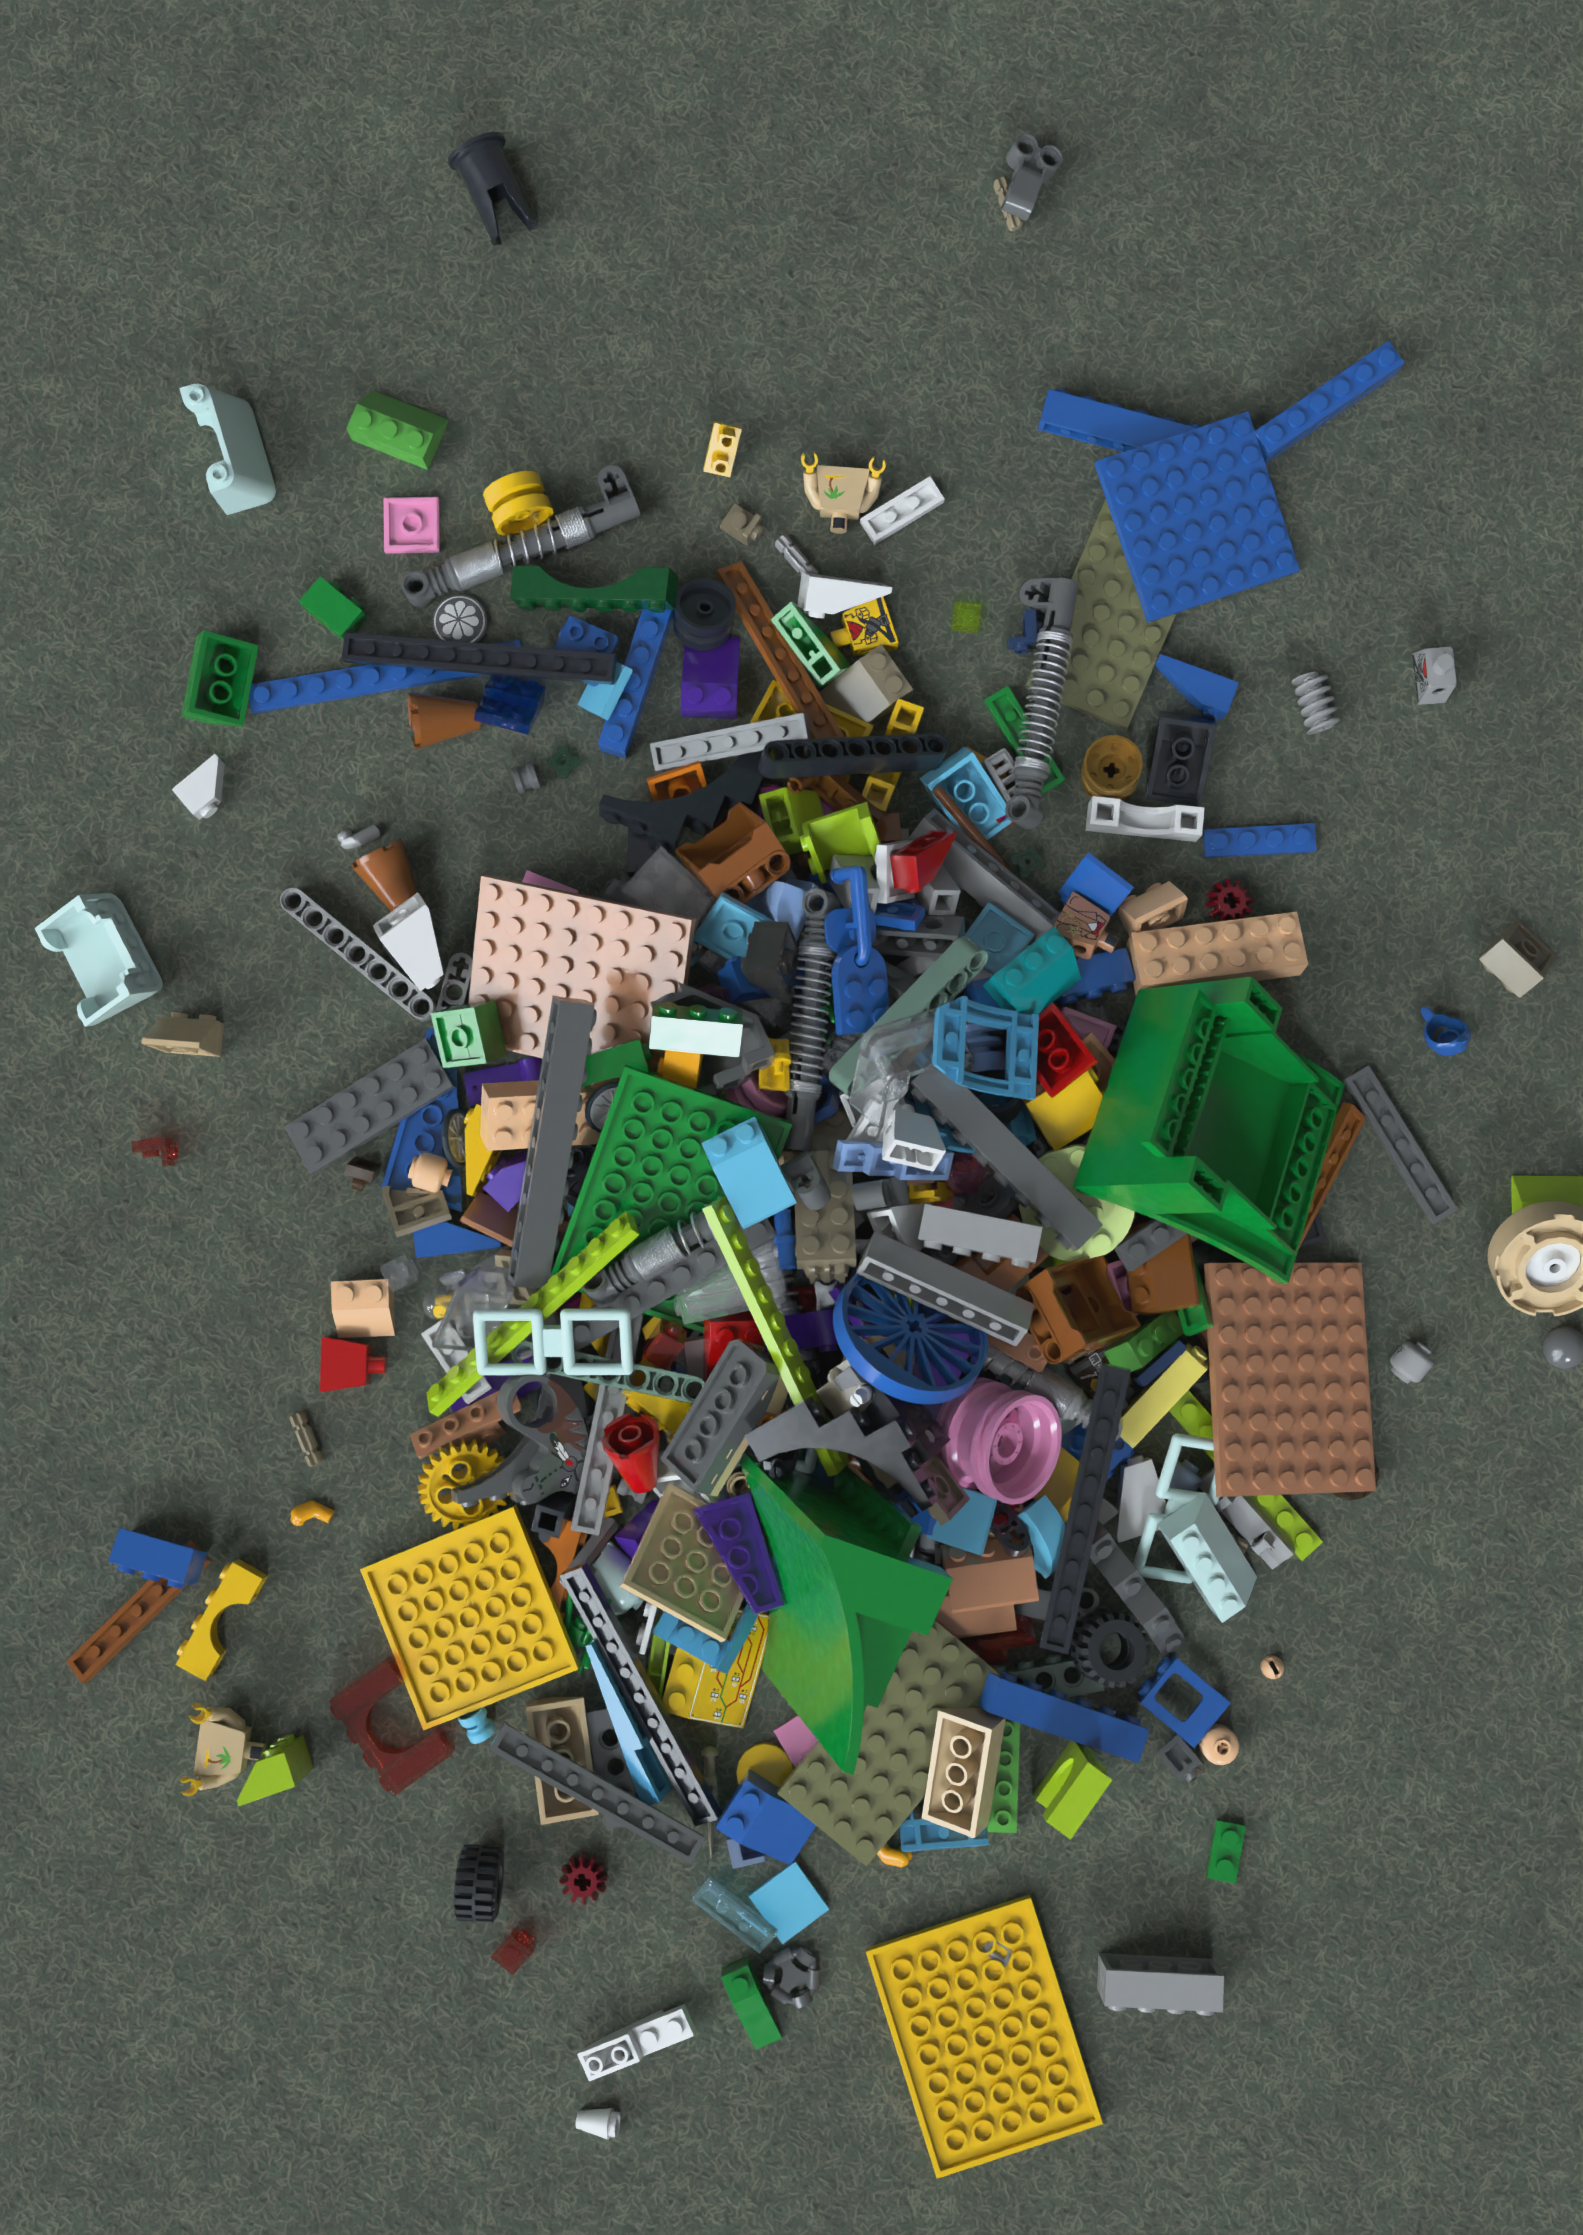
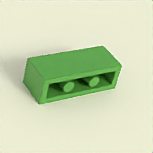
[1104,1311,1184,1372]

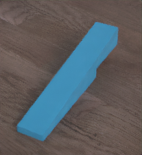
[586,1639,673,1805]

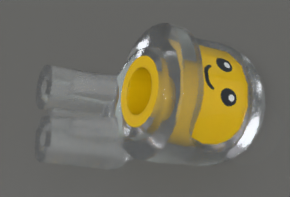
[422,1269,472,1320]

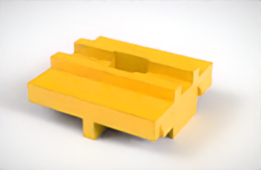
[903,1182,953,1206]

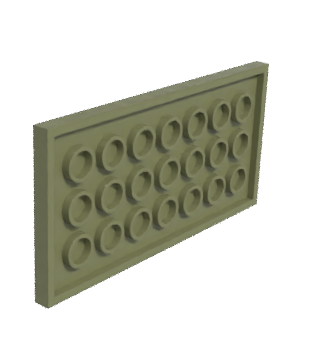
[1025,499,1176,730]
[777,1619,1000,1867]

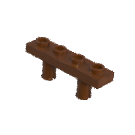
[787,775,884,829]

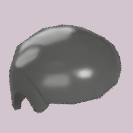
[1542,1326,1583,1369]

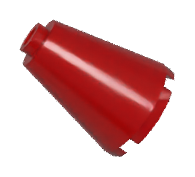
[601,1413,660,1493]

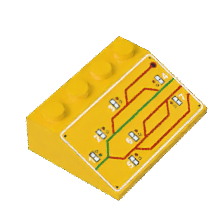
[662,1607,769,1728]

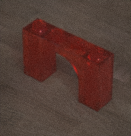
[329,1656,455,1796]

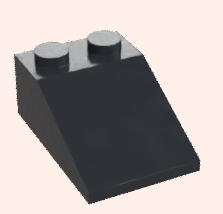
[1146,710,1217,807]

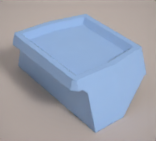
[746,878,819,947]

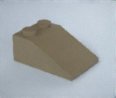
[819,644,913,725]

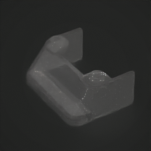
[849,1008,974,1128]

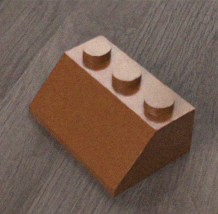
[1124,1223,1200,1316]

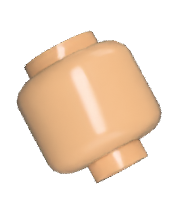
[408,1152,452,1192]
[1199,1723,1239,1765]

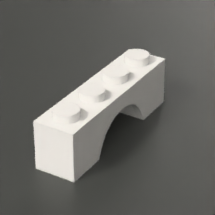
[1086,796,1204,842]

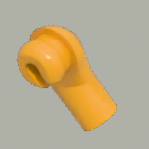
[290,1500,335,1526]
[877,1842,912,1867]

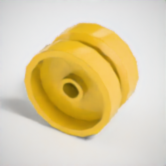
[483,471,554,536]

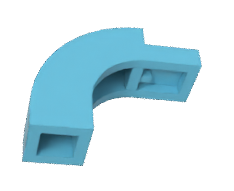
[1016,1495,1066,1579]

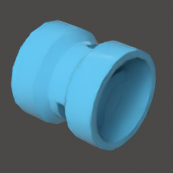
[458,1707,496,1744]

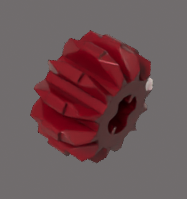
[1205,879,1254,922]
[559,1852,609,1905]

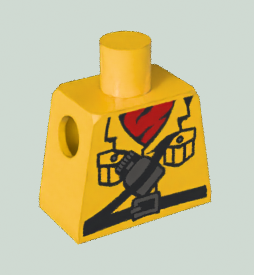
[830,596,899,657]

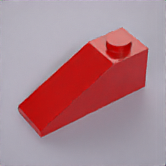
[890,830,956,893]

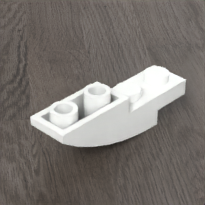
[577,2004,697,2081]

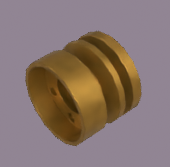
[1081,735,1143,801]

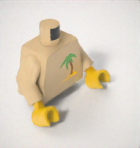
[801,451,887,534]
[180,1702,266,1796]

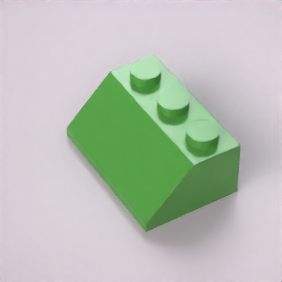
[346,390,449,470]

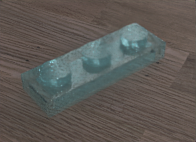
[691,1876,778,1953]

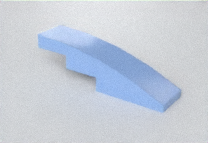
[832,1140,954,1180]

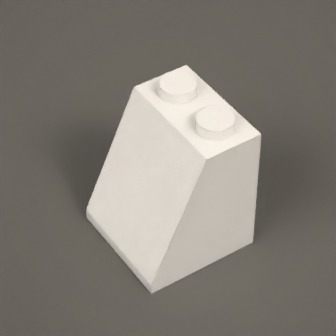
[373,892,443,991]

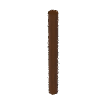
[931,784,1010,870]

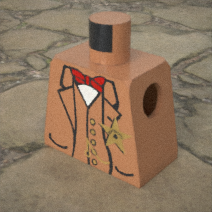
[1053,892,1119,959]

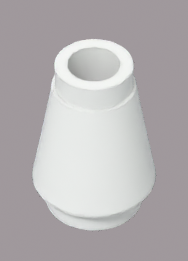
[576,2108,621,2140]

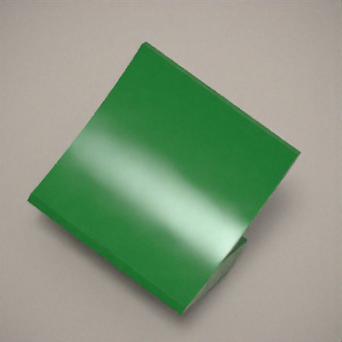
[1073,977,1345,1283]
[739,1453,953,1775]

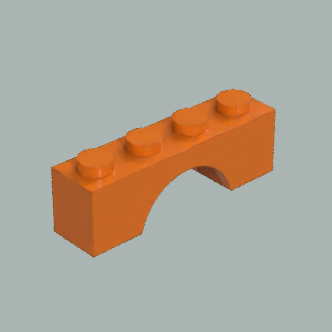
[542,1517,588,1623]

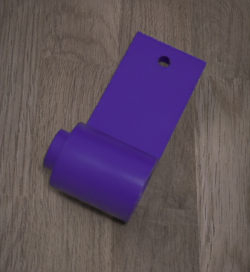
[463,1057,542,1107]
[763,1309,838,1353]

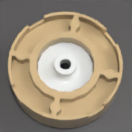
[1487,1201,1583,1316]

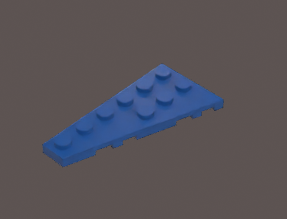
[381,1028,463,1212]

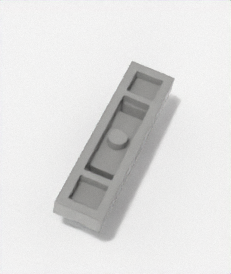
[1199,1467,1295,1569]

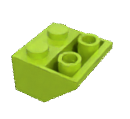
[759,787,824,858]

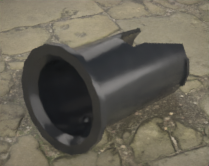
[447,132,538,245]

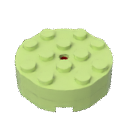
[1019,1144,1135,1261]

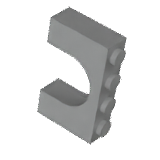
[828,855,961,915]

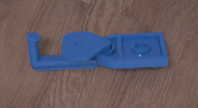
[824,865,889,1035]

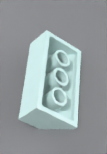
[1157,1492,1257,1623]

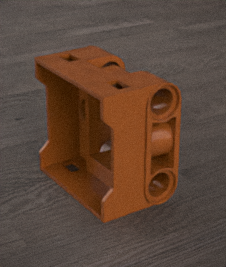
[675,802,790,904]
[952,1213,1049,1292]
[1015,1255,1141,1364]

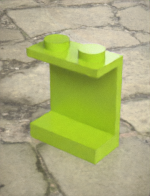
[799,802,882,884]

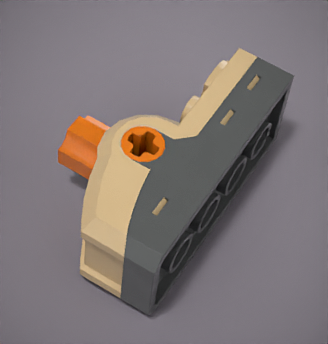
[660,1339,788,1496]

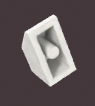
[172,754,225,820]

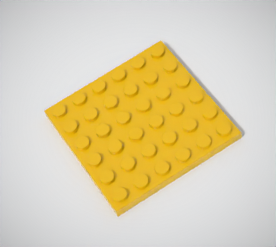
[360,1505,581,1731]

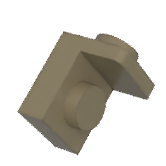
[720,503,764,546]

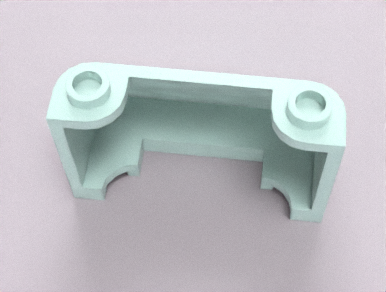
[179,384,276,515]
[35,893,163,1027]

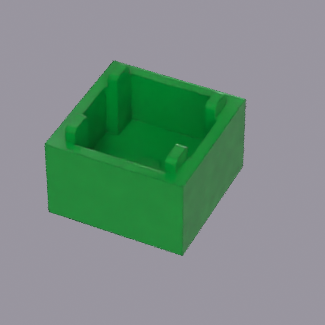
[430,1000,507,1068]

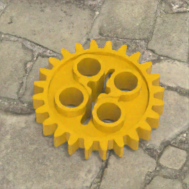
[417,1439,510,1530]

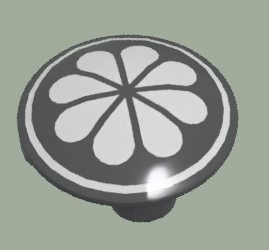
[432,595,487,643]

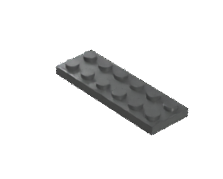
[284,1038,455,1175]

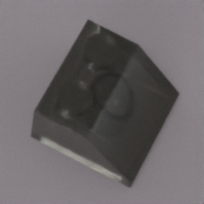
[741,921,802,1003]

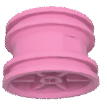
[936,1377,1062,1505]

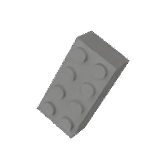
[918,1204,1043,1268]
[1097,1953,1224,2016]

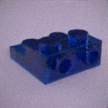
[474,675,546,735]

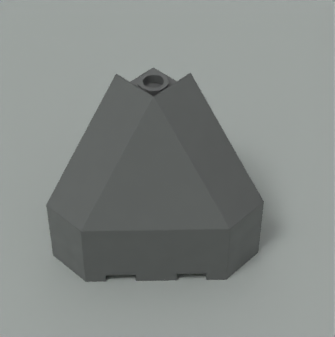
[650,982,775,1098]

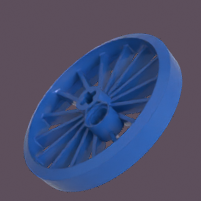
[833,1273,988,1404]

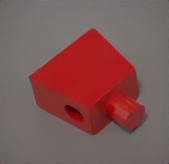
[320,1337,388,1392]

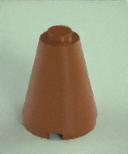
[407,692,485,749]
[351,838,417,911]

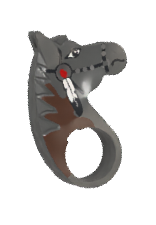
[497,1375,589,1503]

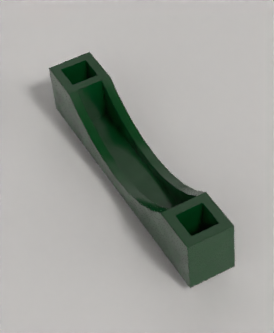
[510,566,679,613]

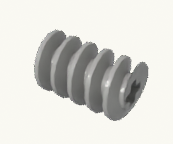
[1292,672,1341,735]

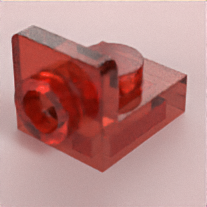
[131,1137,179,1167]
[491,1927,536,1975]

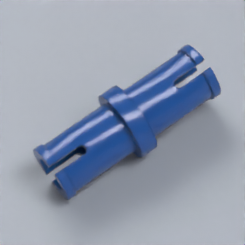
[773,1209,797,1270]

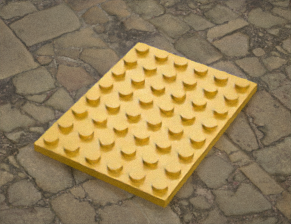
[865,1894,1103,2179]

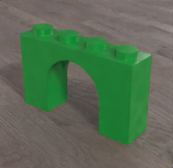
[581,1037,659,1087]

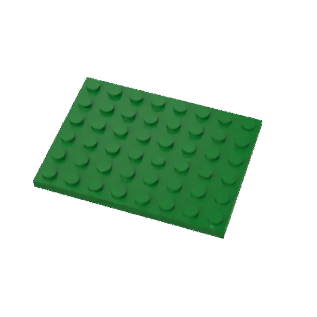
[550,1064,792,1333]

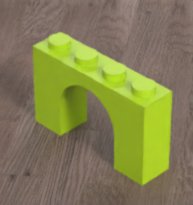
[1033,1741,1112,1840]

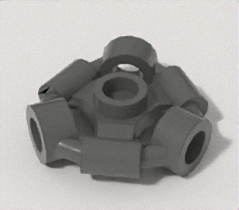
[763,1946,821,2008]

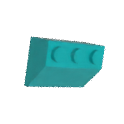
[983,926,1081,1015]

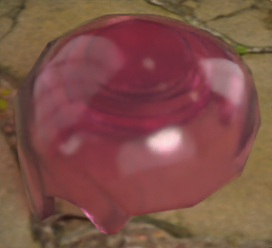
[943,1152,984,1195]

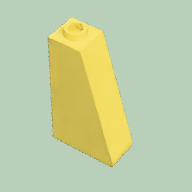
[1120,1343,1209,1448]

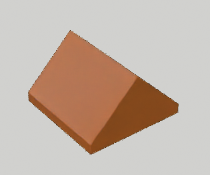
[646,761,707,801]

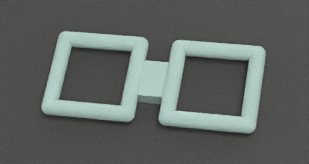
[473,1308,634,1375]
[1133,1433,1220,1584]

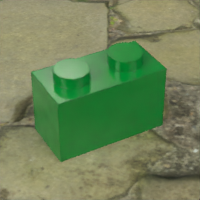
[298,577,367,641]

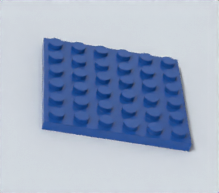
[1094,412,1300,623]

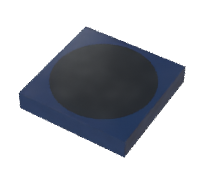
[1130,1340,1186,1386]

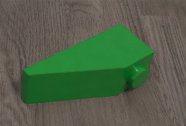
[771,602,851,687]
[721,1956,782,2050]

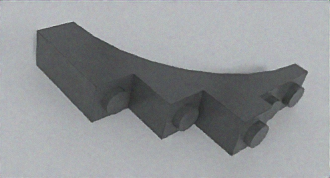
[450,1348,587,1507]
[1065,1520,1187,1657]

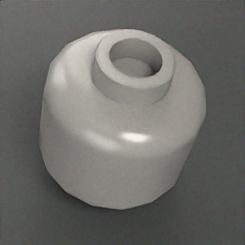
[1390,1341,1434,1384]

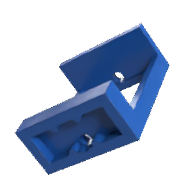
[1137,1654,1230,1748]

